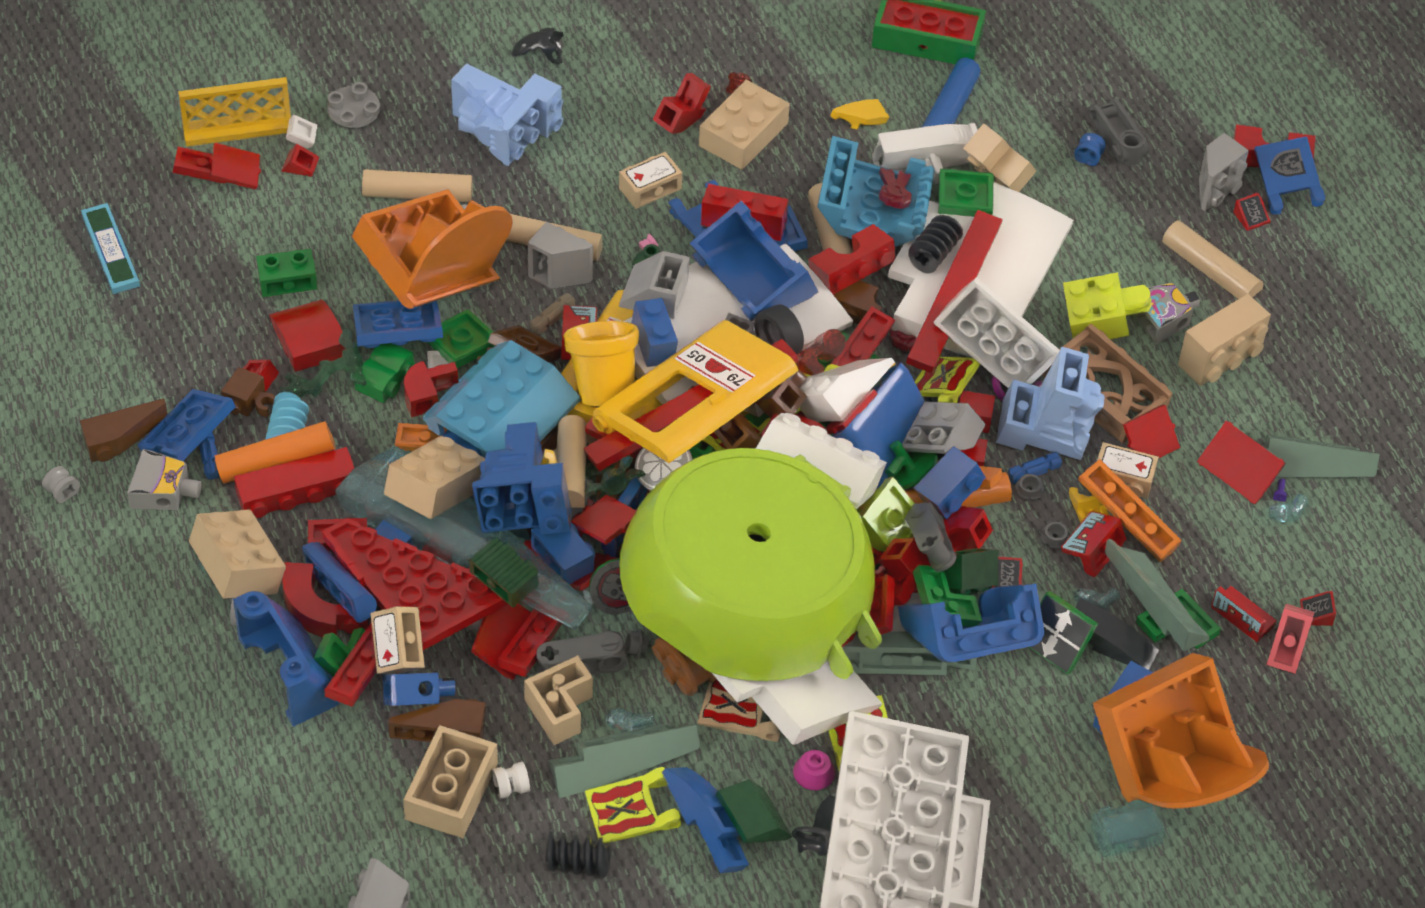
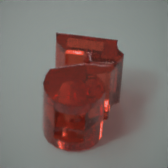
[795,329,845,376]

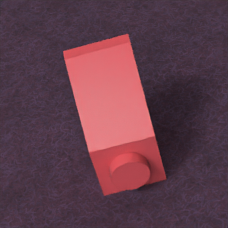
[1267,604,1315,674]

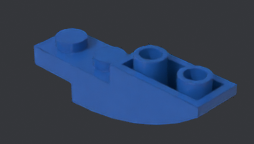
[662,767,749,873]

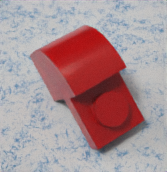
[653,73,711,134]
[404,361,458,418]
[879,538,930,606]

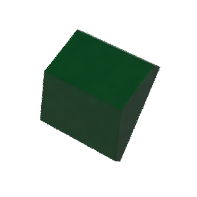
[716,779,792,843]

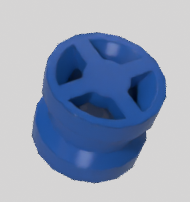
[1074,133,1106,166]

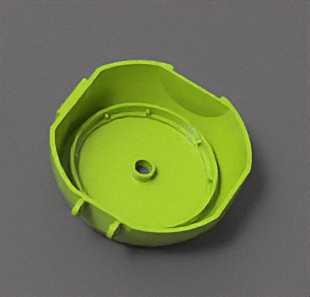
[619,448,882,681]

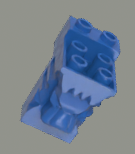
[472,422,572,534]

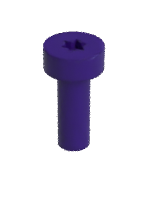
[1273,478,1287,502]

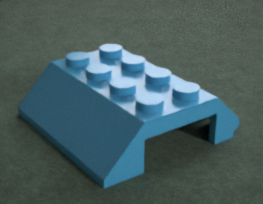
[817,136,935,247]
[423,340,581,458]

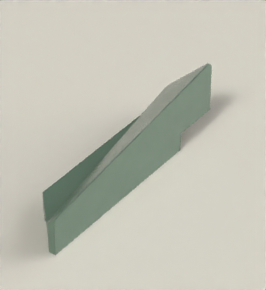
[1261,434,1380,477]
[1105,539,1209,652]
[842,631,977,675]
[548,724,700,798]

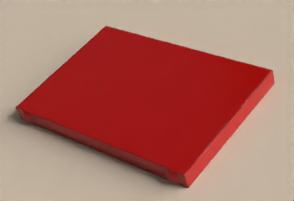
[1197,421,1286,504]
[471,604,531,680]

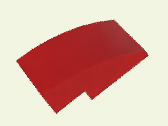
[269,299,349,372]

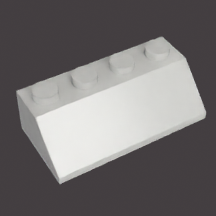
[756,413,887,509]

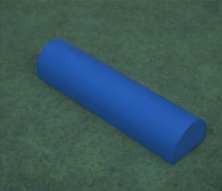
[921,58,981,128]
[302,542,377,623]

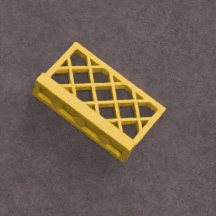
[178,77,291,147]

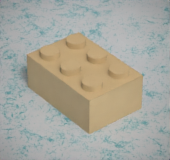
[699,80,790,170]
[1178,294,1271,386]
[384,436,485,519]
[189,510,286,599]
[403,725,498,838]

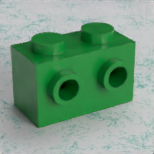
[256,248,318,297]

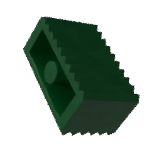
[469,537,538,607]
[944,548,998,595]

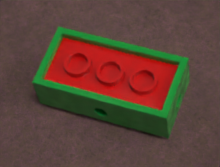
[871,0,986,64]

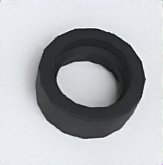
[754,304,804,354]

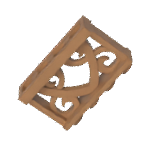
[1042,324,1172,444]

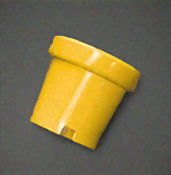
[563,321,639,406]

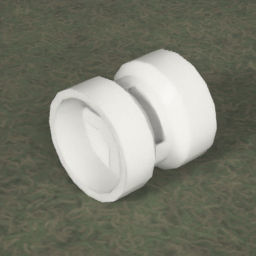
[492,761,530,799]

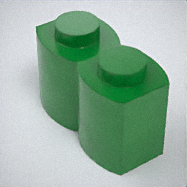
[354,343,415,404]

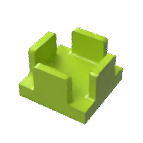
[856,477,915,552]

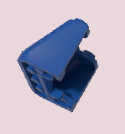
[690,201,819,321]
[833,362,925,489]
[898,584,1044,662]
[233,591,340,727]

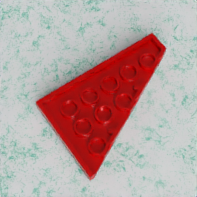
[321,518,508,650]

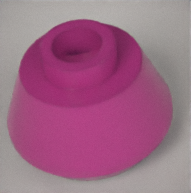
[793,750,835,790]

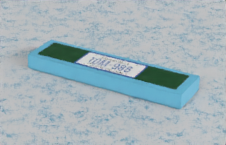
[81,203,140,294]

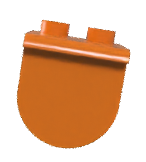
[352,189,513,309]
[1092,653,1269,811]

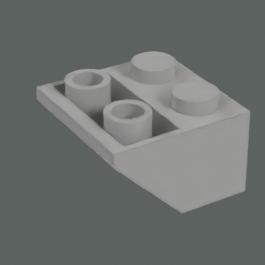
[1199,133,1248,211]
[528,221,593,289]
[619,251,690,319]
[902,402,985,454]
[348,858,410,908]

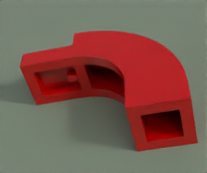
[282,562,370,637]

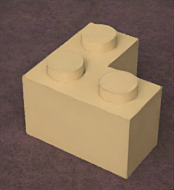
[963,123,1037,192]
[524,656,593,745]

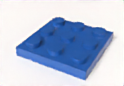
[353,300,443,348]

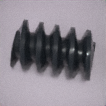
[908,215,963,274]
[545,831,612,878]

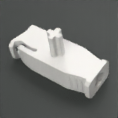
[872,123,978,184]

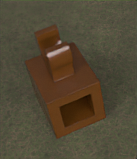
[221,367,275,417]
[755,369,807,418]

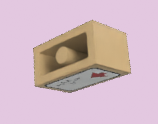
[619,152,682,209]
[1097,442,1159,499]
[371,607,425,674]

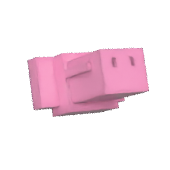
[639,234,658,250]

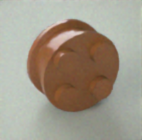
[652,637,717,696]

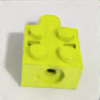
[1063,272,1152,339]

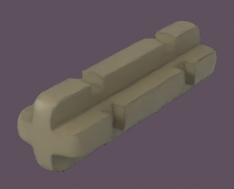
[530,293,575,334]

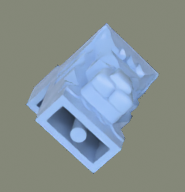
[451,63,563,166]
[996,347,1105,460]

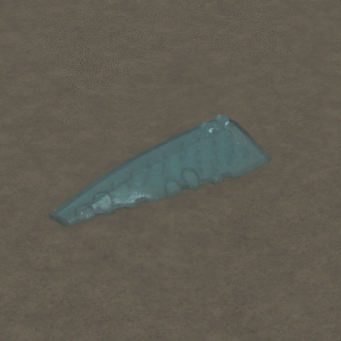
[335,446,593,630]

